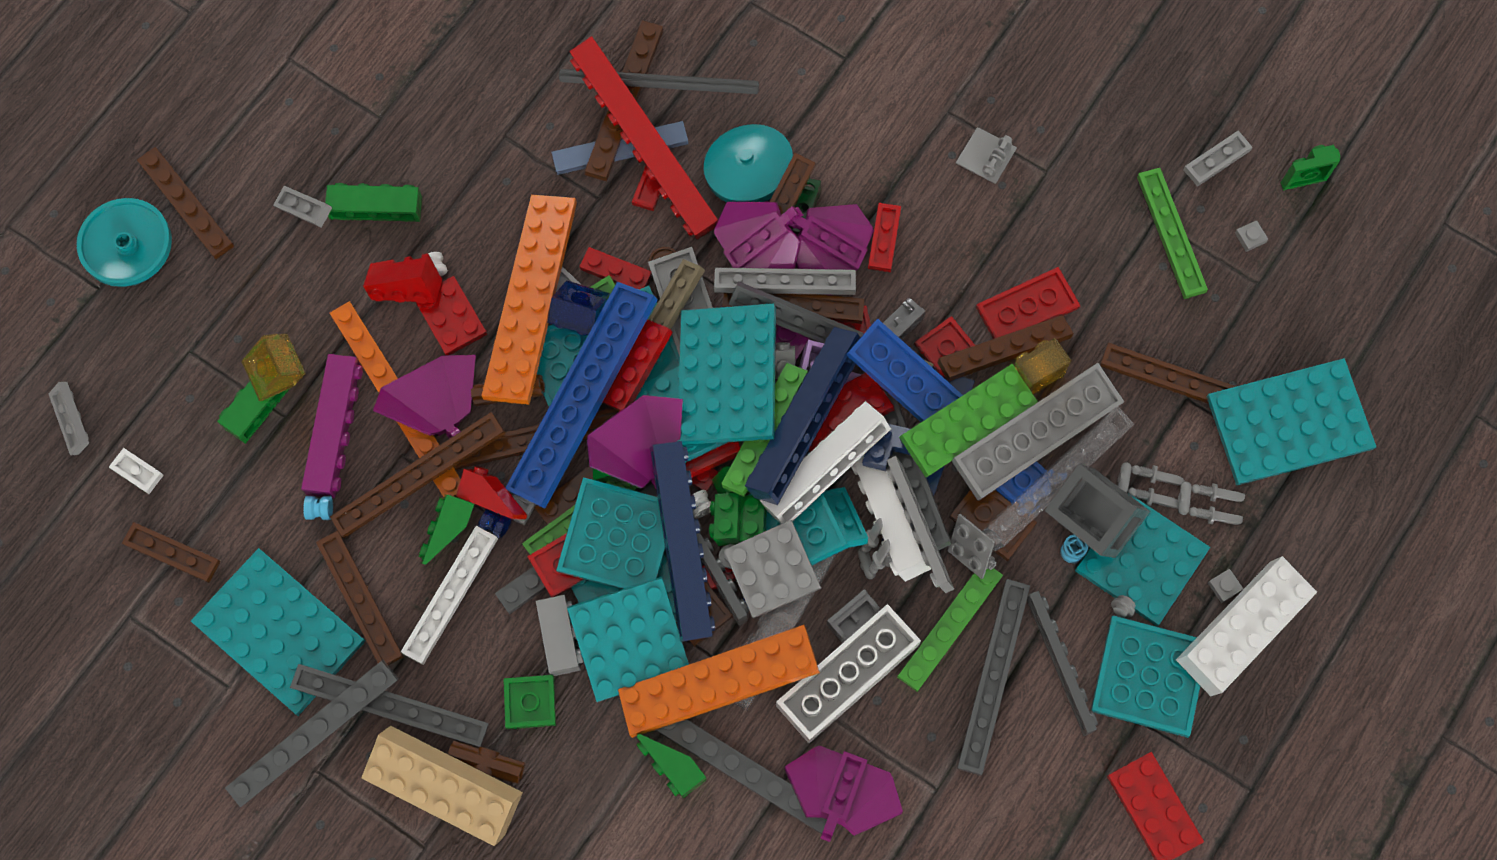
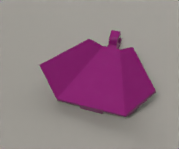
[714,202,803,269]
[788,204,874,295]
[373,355,476,439]
[587,395,683,488]
[784,746,903,842]

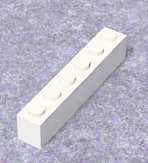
[760,401,891,524]
[851,454,932,581]

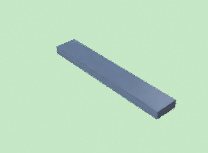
[552,121,688,175]

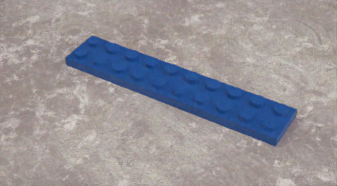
[505,282,658,509]
[847,319,1055,514]

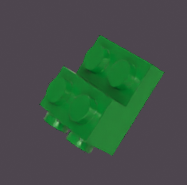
[1280,145,1340,191]
[709,493,767,546]

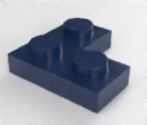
[862,424,910,471]

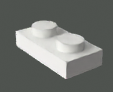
[109,448,164,494]

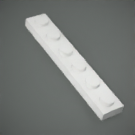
[401,526,498,665]

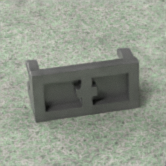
[883,298,926,340]
[827,589,880,643]

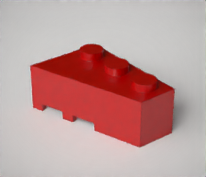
[363,253,442,304]

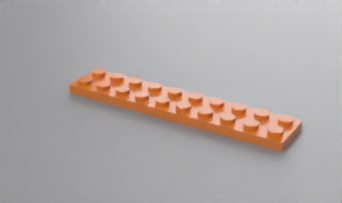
[481,195,577,405]

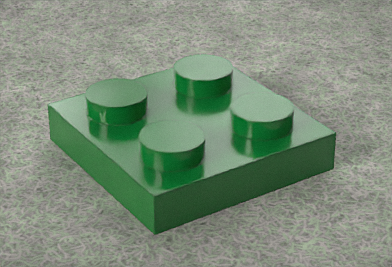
[504,675,556,729]

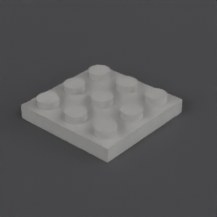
[724,520,821,618]

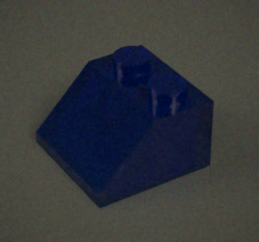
[547,280,610,335]

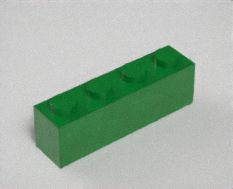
[325,183,422,222]
[217,348,305,444]

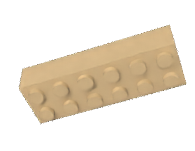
[362,726,523,846]

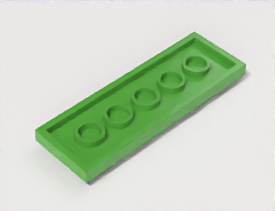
[899,364,1038,477]

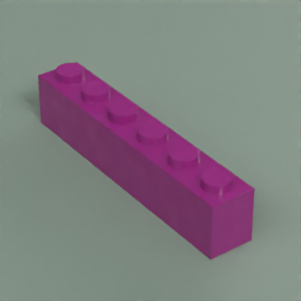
[301,354,363,499]

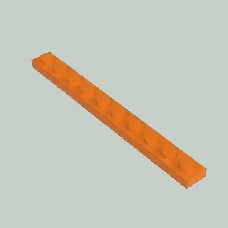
[330,301,461,498]

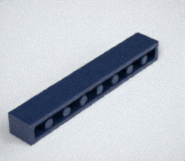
[745,327,860,505]
[650,441,715,642]

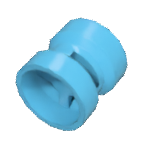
[304,496,333,520]
[1060,535,1088,563]

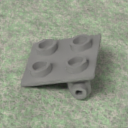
[956,127,1017,184]
[948,514,996,579]

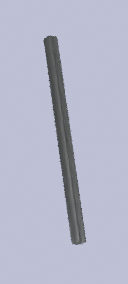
[559,69,759,94]

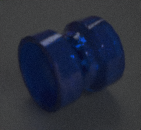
[478,509,512,539]

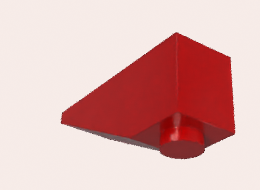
[456,466,527,519]

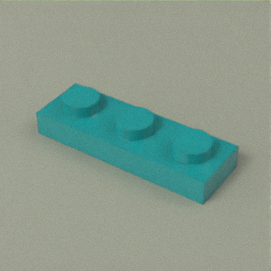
[823,487,868,547]

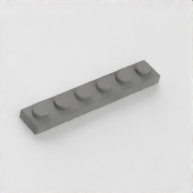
[714,268,856,295]
[887,456,954,593]

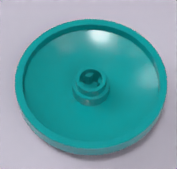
[704,124,793,202]
[77,198,172,287]

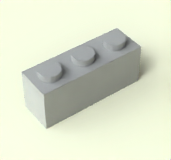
[536,595,584,676]

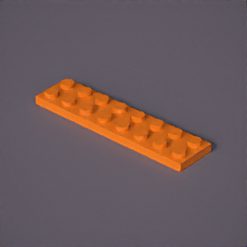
[618,625,820,738]

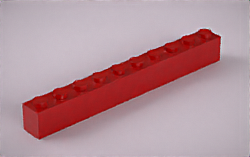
[569,36,718,240]

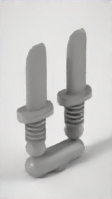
[1117,462,1185,509]
[1178,482,1245,525]
[858,518,890,579]

